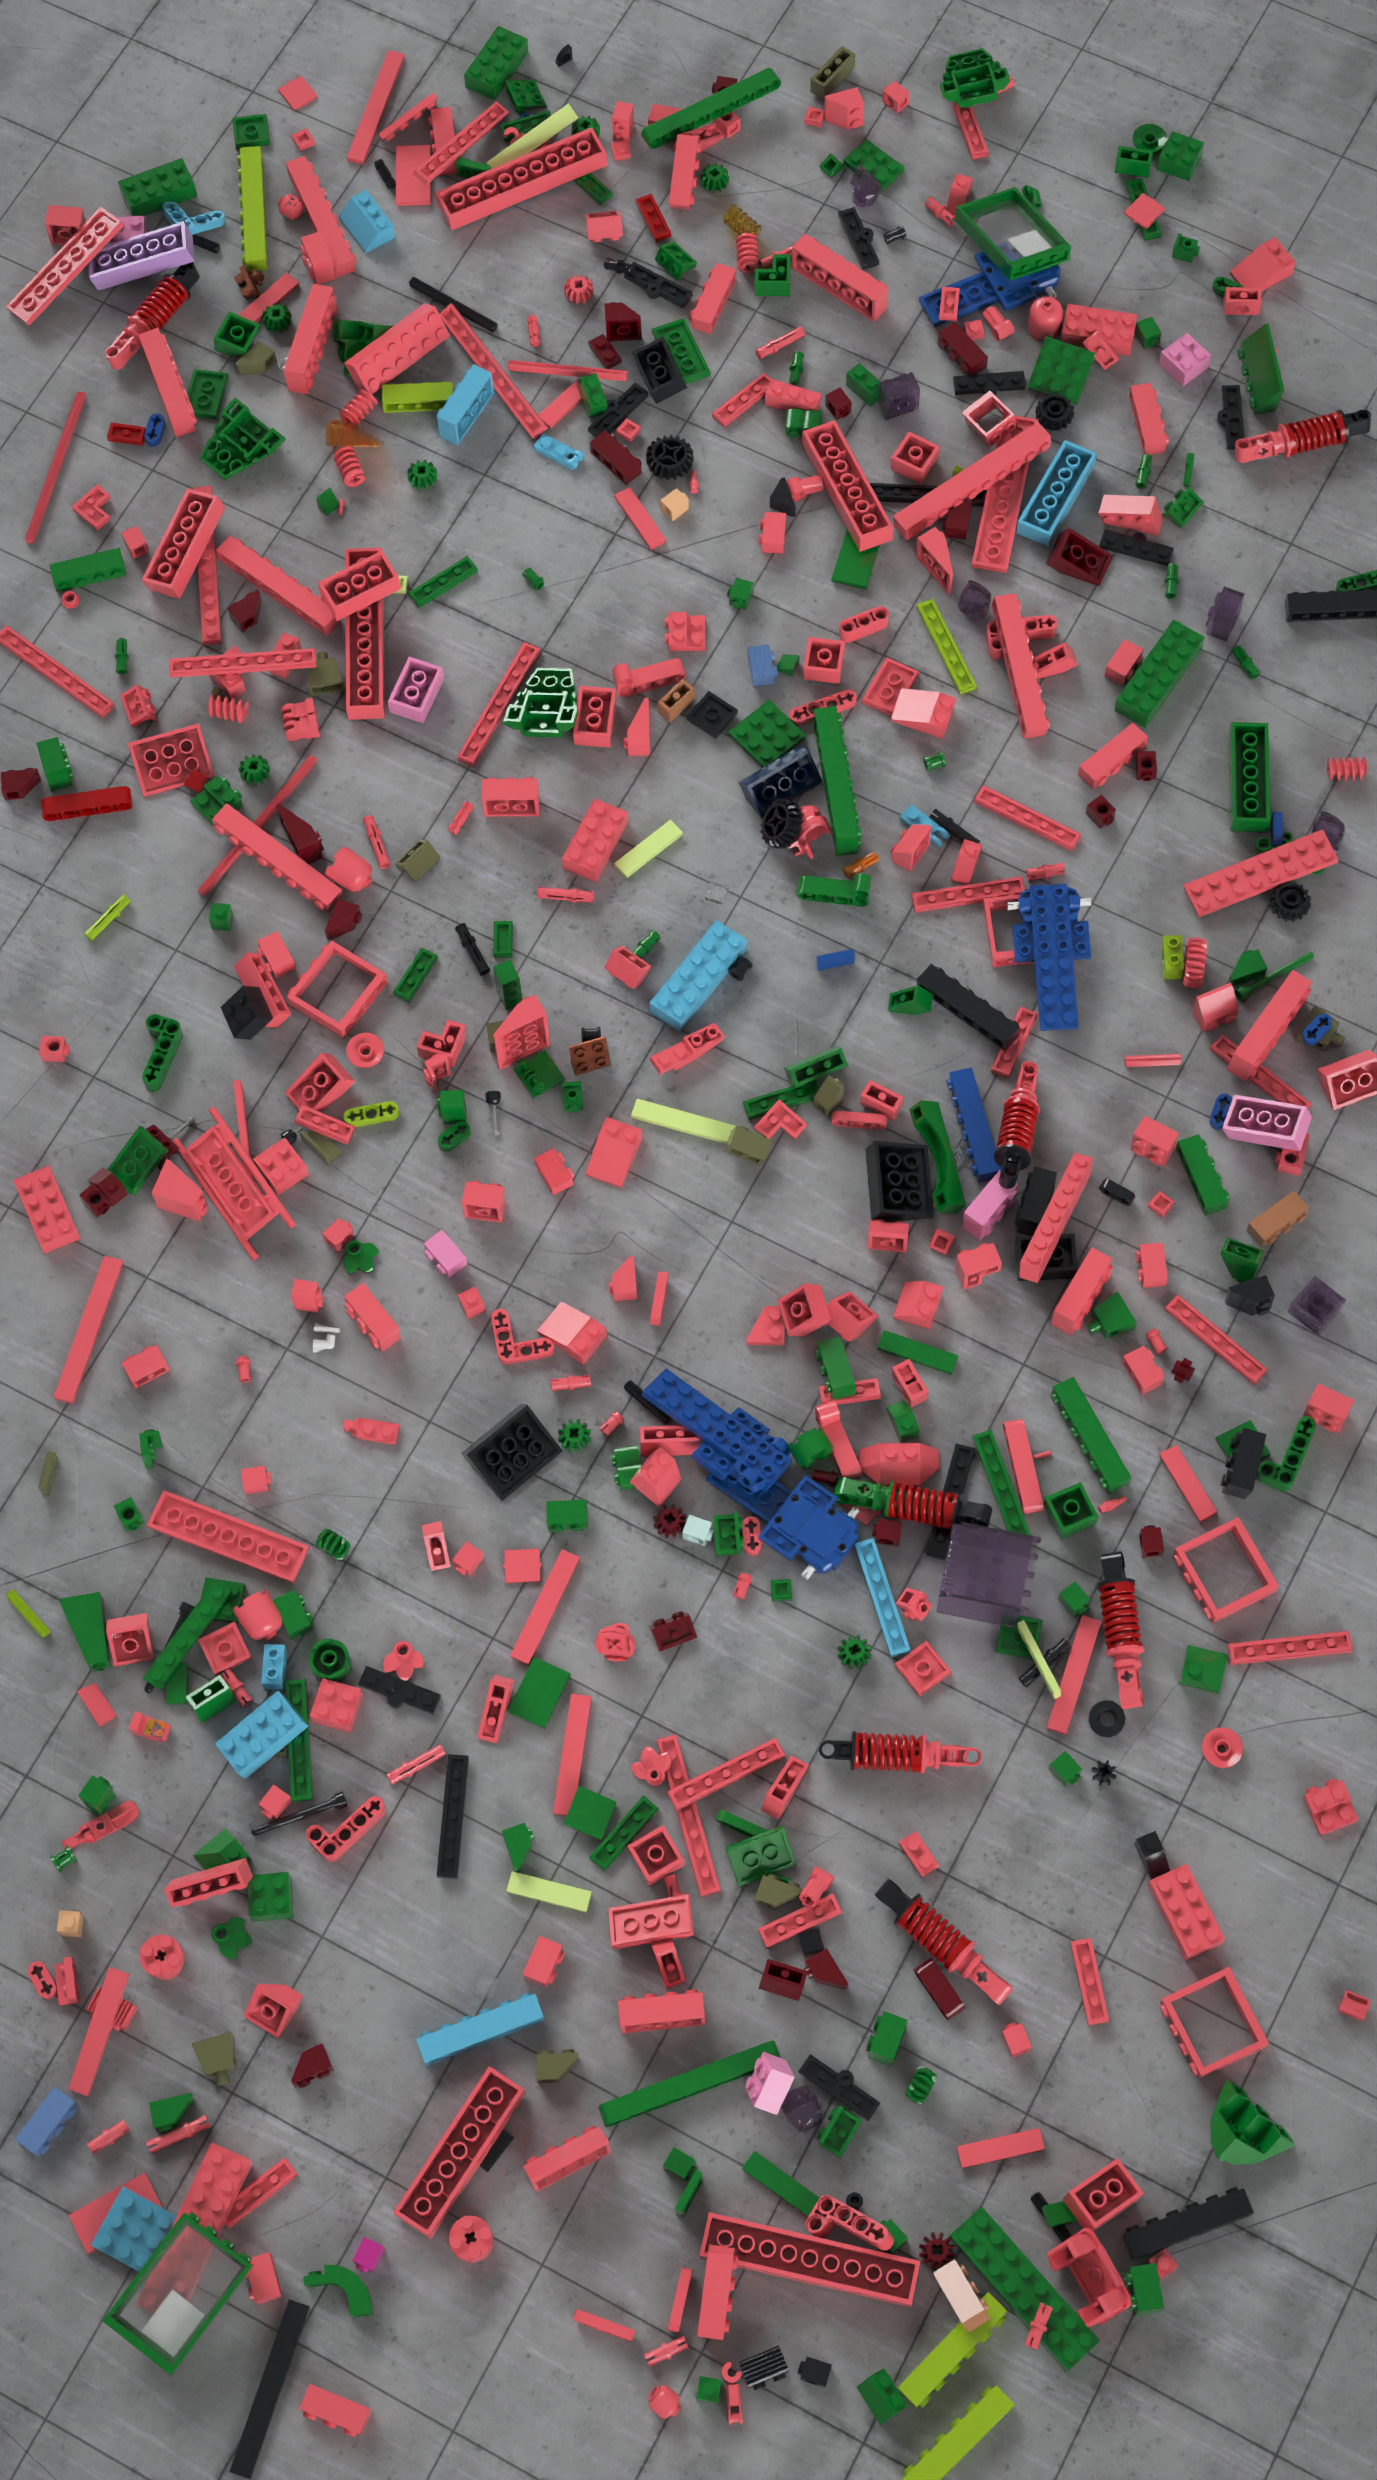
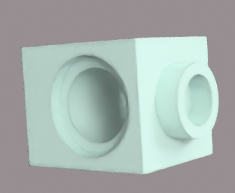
[682,1515,714,1546]

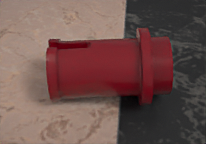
[812,1469,838,1486]

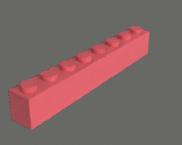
[286,156,357,278]
[216,535,341,636]
[991,593,1050,739]
[212,803,343,913]
[1019,1153,1093,1283]

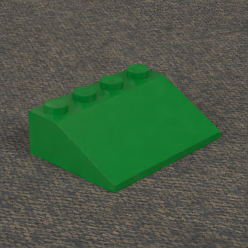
[1237,323,1284,415]

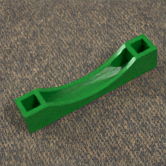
[909,1100,967,1214]

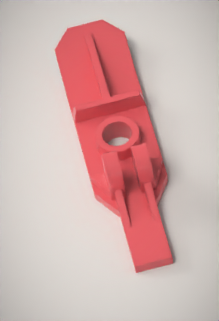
[62,1801,140,1849]

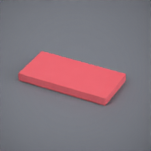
[396,145,431,206]
[608,1894,694,1950]
[68,2173,163,2254]

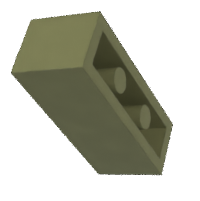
[810,46,855,100]

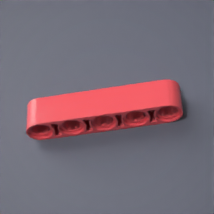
[1003,1419,1044,1514]

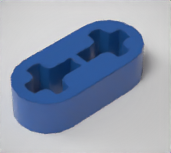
[144,413,166,447]
[1271,811,1283,845]
[1302,1014,1332,1046]
[1209,1094,1233,1130]

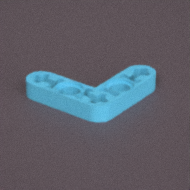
[163,201,225,235]

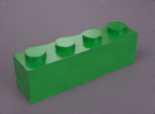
[49,548,127,592]
[1176,1134,1230,1216]

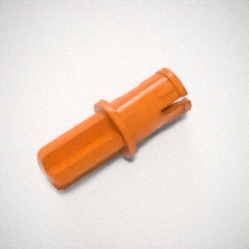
[843,852,879,879]

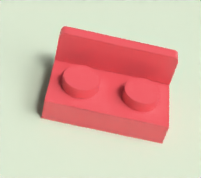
[120,684,157,727]
[54,1957,80,2006]

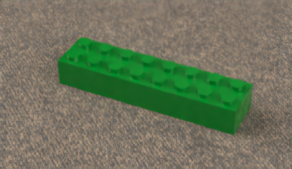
[814,706,862,856]
[949,2206,1100,2373]

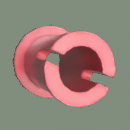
[1146,1328,1168,1355]
[235,1356,252,1382]
[599,1411,624,1437]
[732,1573,753,1600]

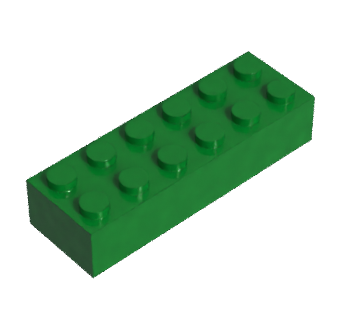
[1114,620,1205,728]
[1229,722,1270,832]

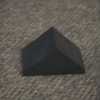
[770,477,796,517]

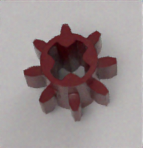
[1171,1358,1195,1384]

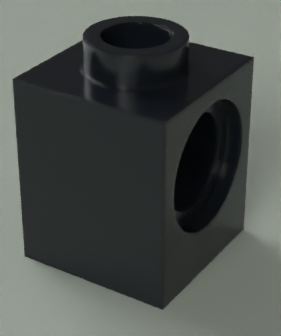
[797,2357,832,2388]

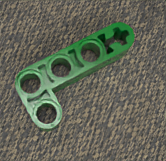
[796,874,871,907]
[142,1014,183,1092]
[1256,1416,1316,1491]

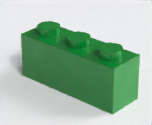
[493,960,522,1010]
[784,1046,848,1087]
[815,1336,856,1400]

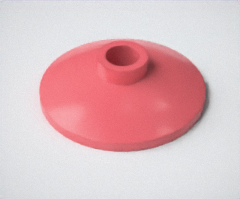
[346,1033,384,1068]
[1202,1727,1243,1768]

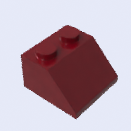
[604,302,642,342]

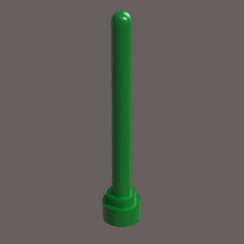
[1234,952,1314,1002]

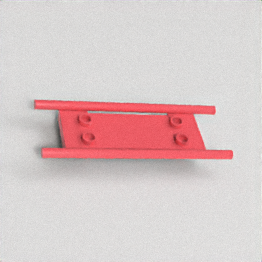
[172,1107,296,1260]

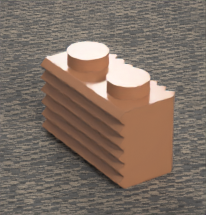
[657,679,695,723]

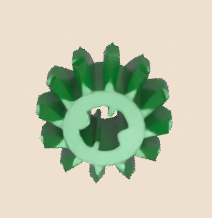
[571,115,600,138]
[700,162,729,193]
[262,303,292,333]
[407,459,437,491]
[238,754,270,786]
[558,1419,591,1453]
[315,1529,351,1560]
[838,1635,872,1670]
[905,2066,937,2105]

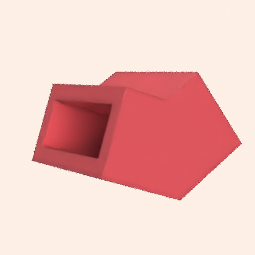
[1338,1990,1371,2021]

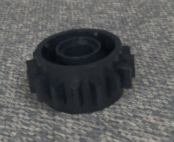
[1035,394,1074,431]
[1270,882,1311,922]

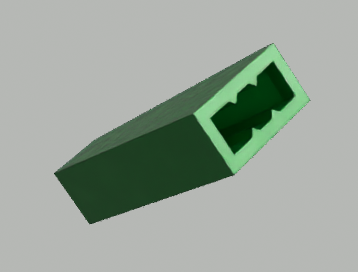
[59,1592,111,1671]

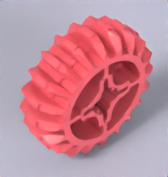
[1183,937,1207,989]

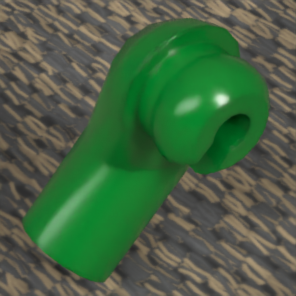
[1022,185,1042,208]

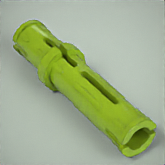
[84,894,131,942]

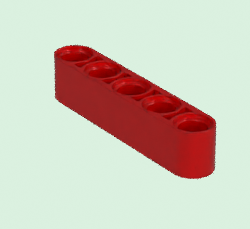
[41,786,133,821]

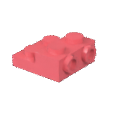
[665,612,705,651]
[1303,1778,1359,1836]

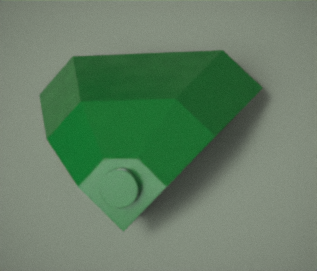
[332,319,393,378]
[1210,2080,1295,2165]

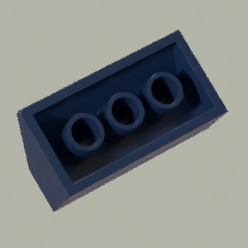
[738,746,823,818]

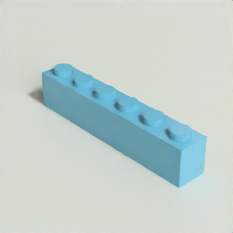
[416,1993,545,2067]

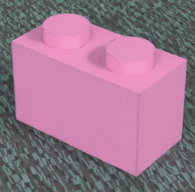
[424,1230,467,1278]

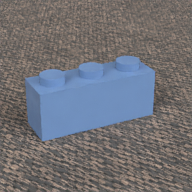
[15,2087,78,2157]

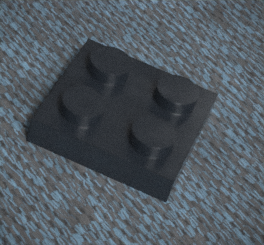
[687,691,738,739]

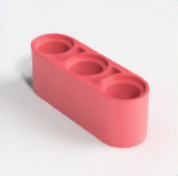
[839,606,889,643]

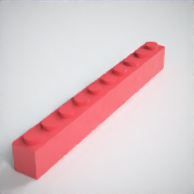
[893,422,1051,540]

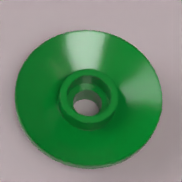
[1132,124,1167,153]

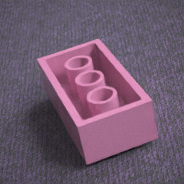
[1222,1095,1312,1151]

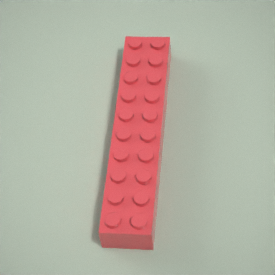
[435,127,608,231]
[345,547,385,720]
[699,2212,920,2308]

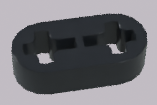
[1099,1179,1136,1206]

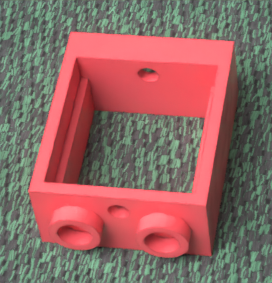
[962,391,1018,447]

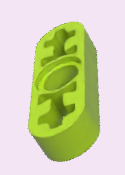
[344,1101,399,1127]

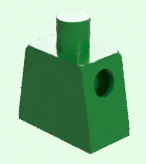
[1086,1292,1137,1338]

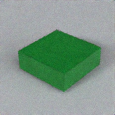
[771,1579,792,1601]

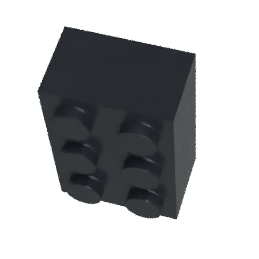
[632,336,688,404]
[1014,1166,1057,1236]
[1015,1234,1078,1281]
[1220,1428,1267,1499]

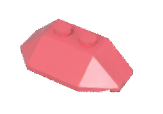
[859,1443,939,1486]

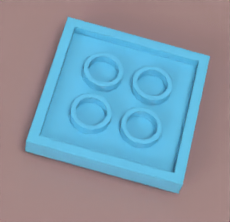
[91,2186,177,2272]

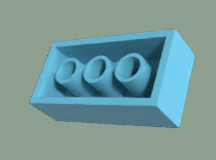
[436,364,494,446]
[215,1691,309,1779]

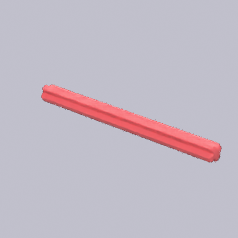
[508,360,628,381]

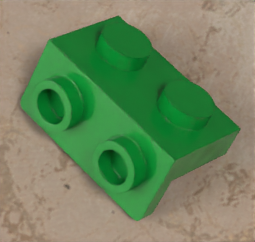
[713,1511,744,1556]
[817,2105,862,2159]

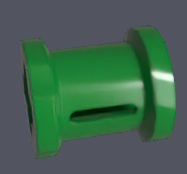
[923,751,946,772]
[50,1846,77,1872]

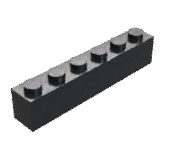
[1285,589,1377,622]
[917,964,1020,1051]
[1122,2187,1254,2261]

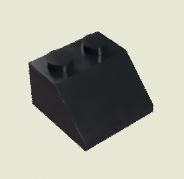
[1225,1275,1275,1316]

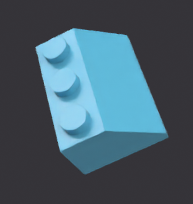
[339,189,395,254]

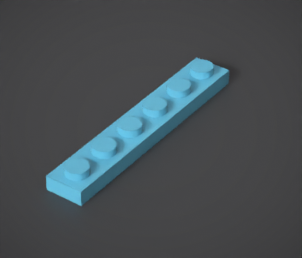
[854,1538,910,1657]

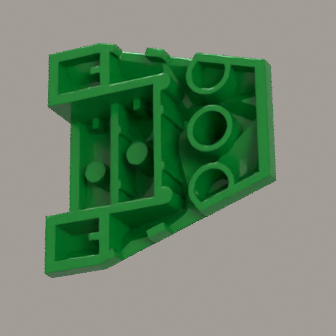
[940,48,1010,108]
[199,397,286,480]
[503,668,578,738]

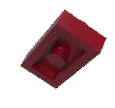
[588,334,622,369]

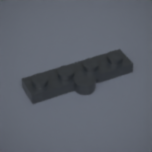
[838,207,879,270]
[624,262,693,308]
[953,371,1026,396]
[588,383,649,437]
[1217,385,1244,450]
[1099,529,1174,566]
[358,1666,441,1715]
[798,2054,880,2122]

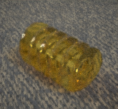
[723,204,761,236]

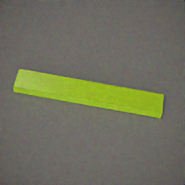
[916,598,977,695]

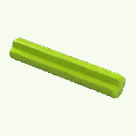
[6,1589,50,1638]

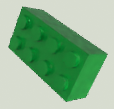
[464,26,529,101]
[118,158,197,216]

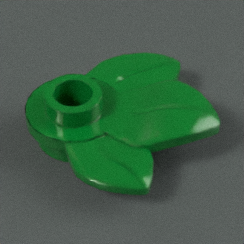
[343,1240,379,1275]
[211,1917,252,1959]

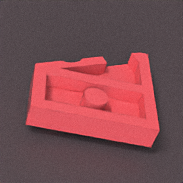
[746,1306,785,1346]

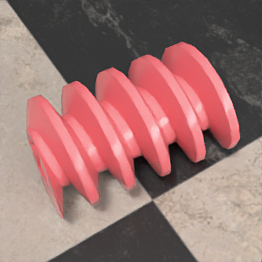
[736,233,759,274]
[339,390,378,429]
[334,446,366,487]
[208,693,249,723]
[1327,757,1367,781]

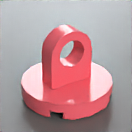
[595,1623,636,1662]

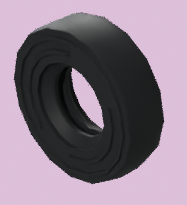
[1088,1700,1126,1738]

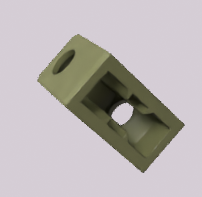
[308,652,345,696]
[1296,1005,1345,1051]
[192,2032,236,2086]

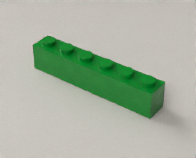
[1050,1376,1131,1494]

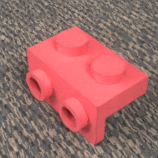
[423,1053,451,1092]

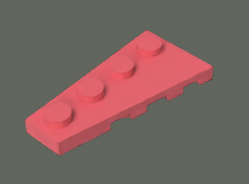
[378,92,437,142]

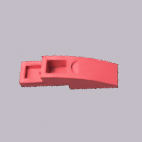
[649,1022,725,1075]

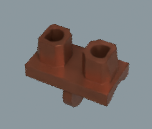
[234,265,265,300]

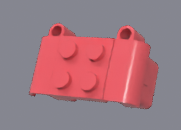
[1047,2228,1132,2327]

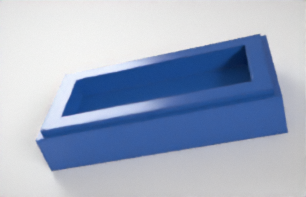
[816,949,855,971]

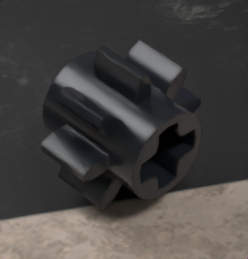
[1091,1760,1117,1786]

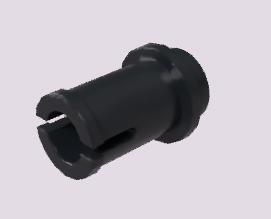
[883,226,907,245]
[846,2192,863,2211]

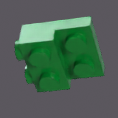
[190,775,243,826]

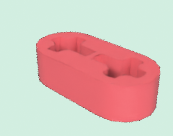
[742,1516,762,1556]
[28,1961,57,2000]

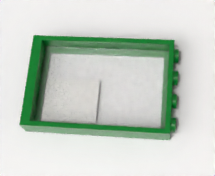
[955,187,1071,281]
[103,2212,254,2375]

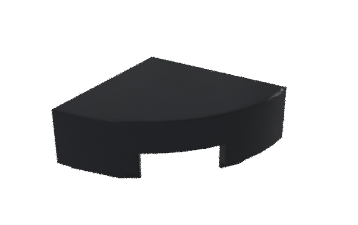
[556,44,573,67]

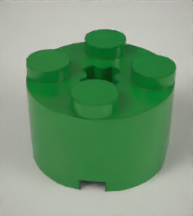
[788,1426,834,1470]
[309,1639,352,1683]

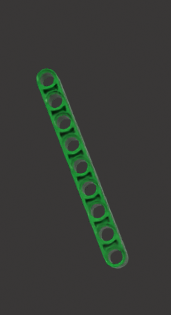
[641,68,781,149]
[598,2040,781,2127]

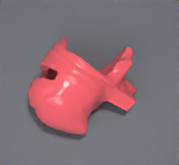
[789,805,833,859]

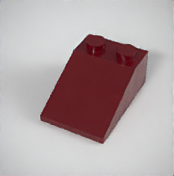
[1046,528,1113,586]
[276,804,324,864]

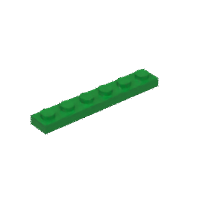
[972,1430,1032,1546]
[143,1579,233,1690]
[285,1679,313,1802]

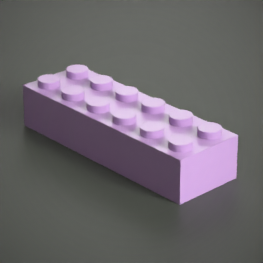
[88,221,195,291]

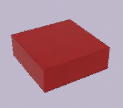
[184,769,210,793]

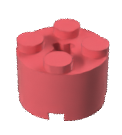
[140,1935,186,1980]
[449,2216,494,2263]

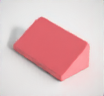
[77,1683,117,1727]

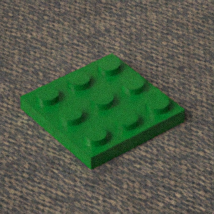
[1027,336,1096,405]
[728,699,806,768]

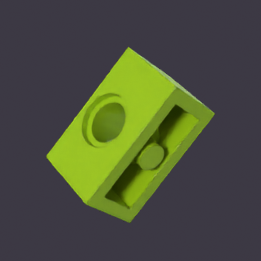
[1161,935,1184,979]

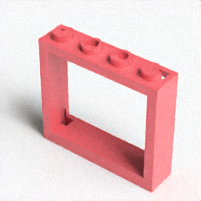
[983,894,1035,967]
[287,940,388,1039]
[1173,1517,1279,1623]
[1159,1967,1269,2079]

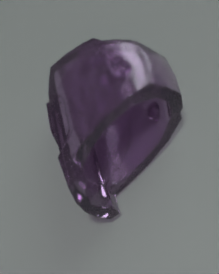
[850,165,882,207]
[957,580,992,622]
[1311,811,1345,852]
[781,2085,823,2132]

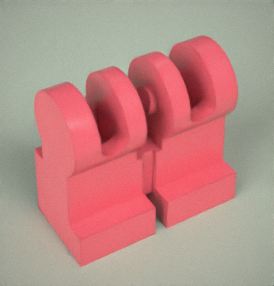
[281,697,320,741]

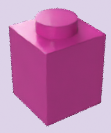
[352,2237,385,2273]

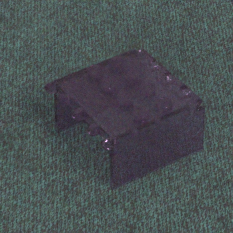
[936,1522,1041,1628]

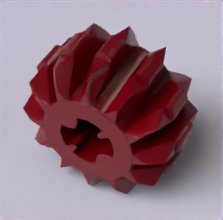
[653,1504,687,1538]
[919,2232,955,2270]

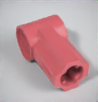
[982,306,1015,341]
[786,475,824,501]
[799,1866,835,1907]

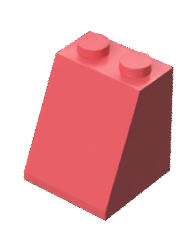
[152,1159,208,1221]

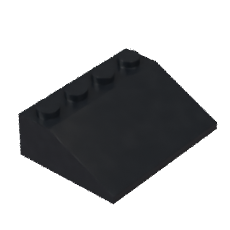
[865,1140,934,1222]
[461,1404,563,1501]

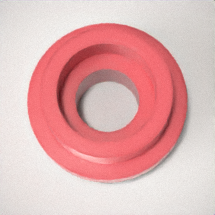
[61,591,80,609]

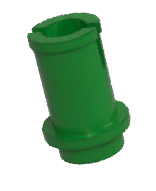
[522,567,545,590]

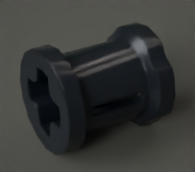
[729,956,753,981]
[581,1026,601,1043]

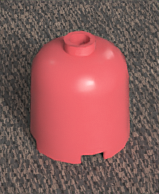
[1027,296,1063,341]
[325,847,373,893]
[233,1589,283,1641]

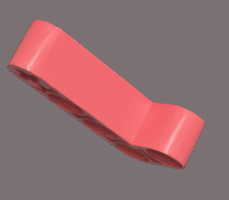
[986,615,1058,660]
[612,658,686,697]
[815,1400,863,1479]
[306,1796,386,1862]
[806,2195,894,2251]

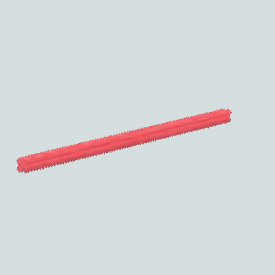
[25,391,86,543]
[198,755,317,897]

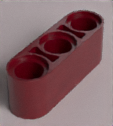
[913,1958,965,2020]

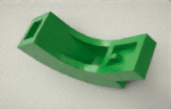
[303,2265,374,2318]

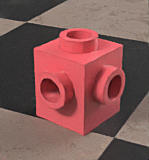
[895,1587,933,1621]

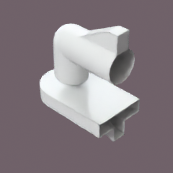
[313,1323,340,1353]

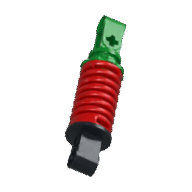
[834,1477,993,1531]

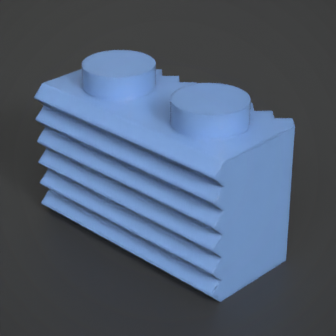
[748,644,778,687]

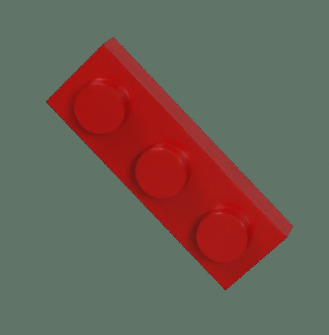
[636,193,672,243]

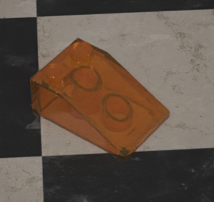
[326,419,384,447]

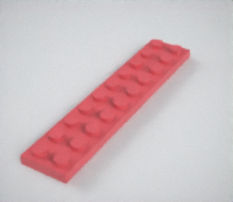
[971,416,1038,573]

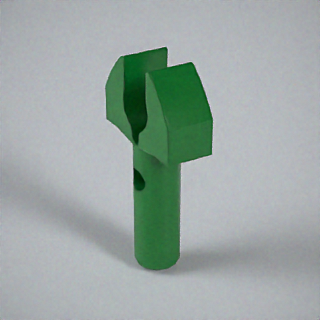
[1183,453,1194,487]

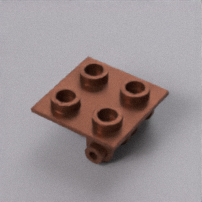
[569,1036,611,1076]

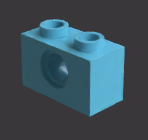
[261,1644,288,1691]

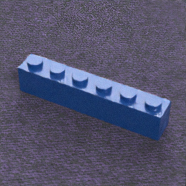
[946,1067,1001,1183]

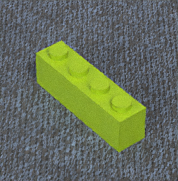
[382,381,454,413]

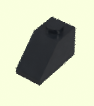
[1134,1831,1170,1880]

